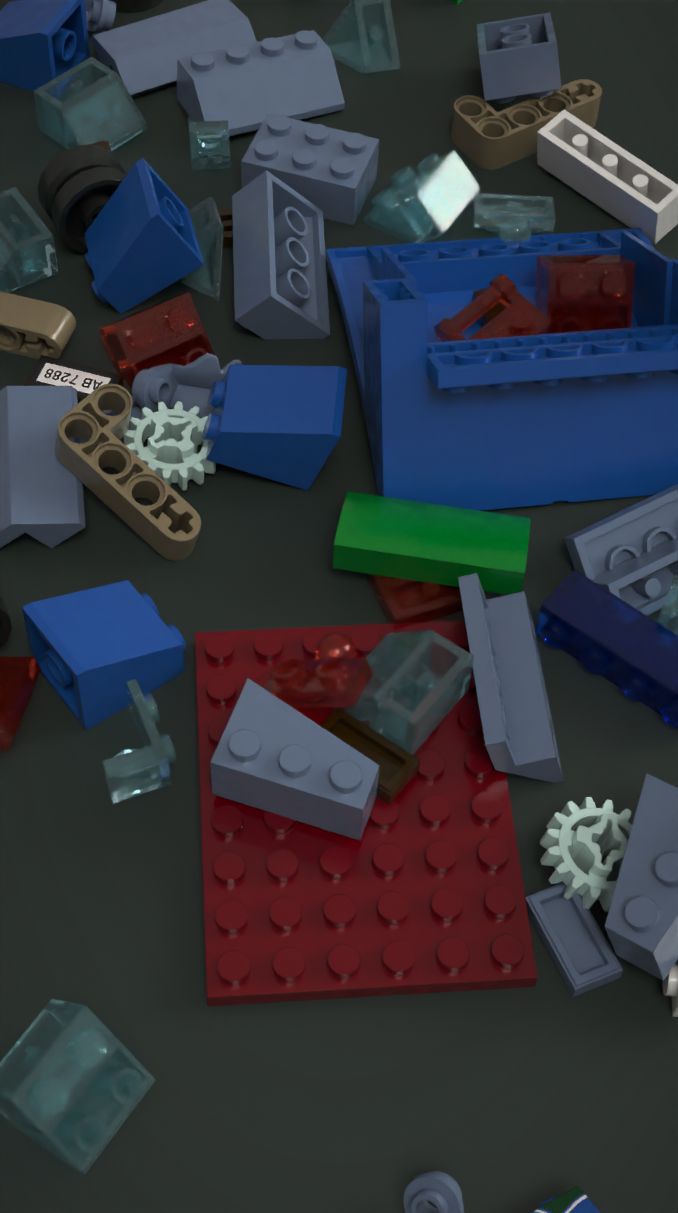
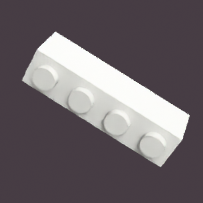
[537,109,678,245]

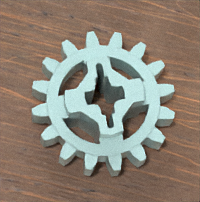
[124,401,216,491]
[540,797,632,912]

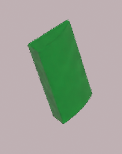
[332,491,531,595]

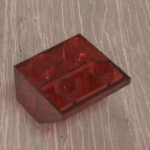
[535,255,635,334]
[98,292,221,390]

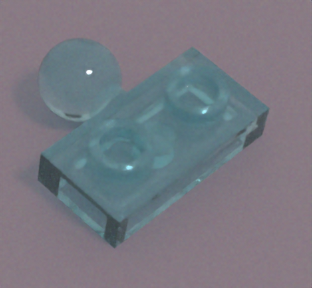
[473,193,555,249]

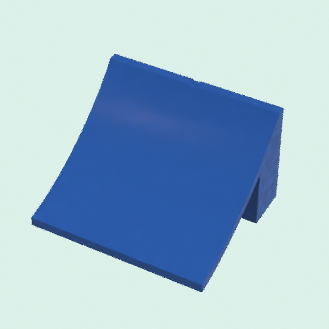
[326,228,678,511]

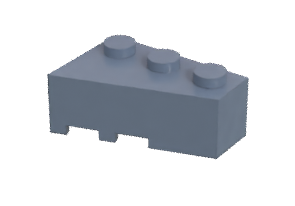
[605,773,678,981]

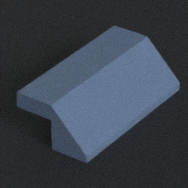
[91,0,257,100]
[0,386,85,548]
[564,484,678,628]
[458,573,564,783]

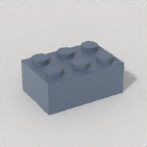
[477,12,562,104]
[241,113,379,226]

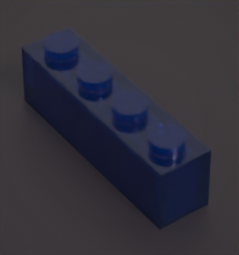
[535,569,678,729]

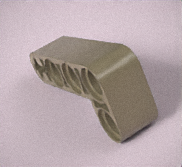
[451,79,602,170]
[0,291,76,359]
[55,383,202,561]

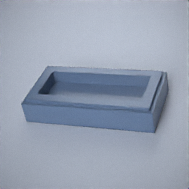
[525,882,623,998]

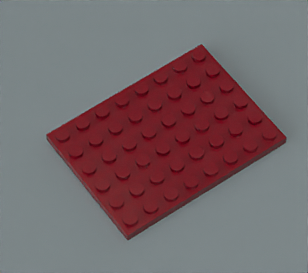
[195,620,538,1007]

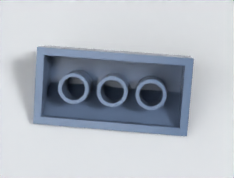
[177,30,345,141]
[232,170,330,340]

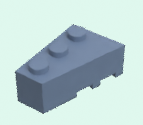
[210,678,380,841]

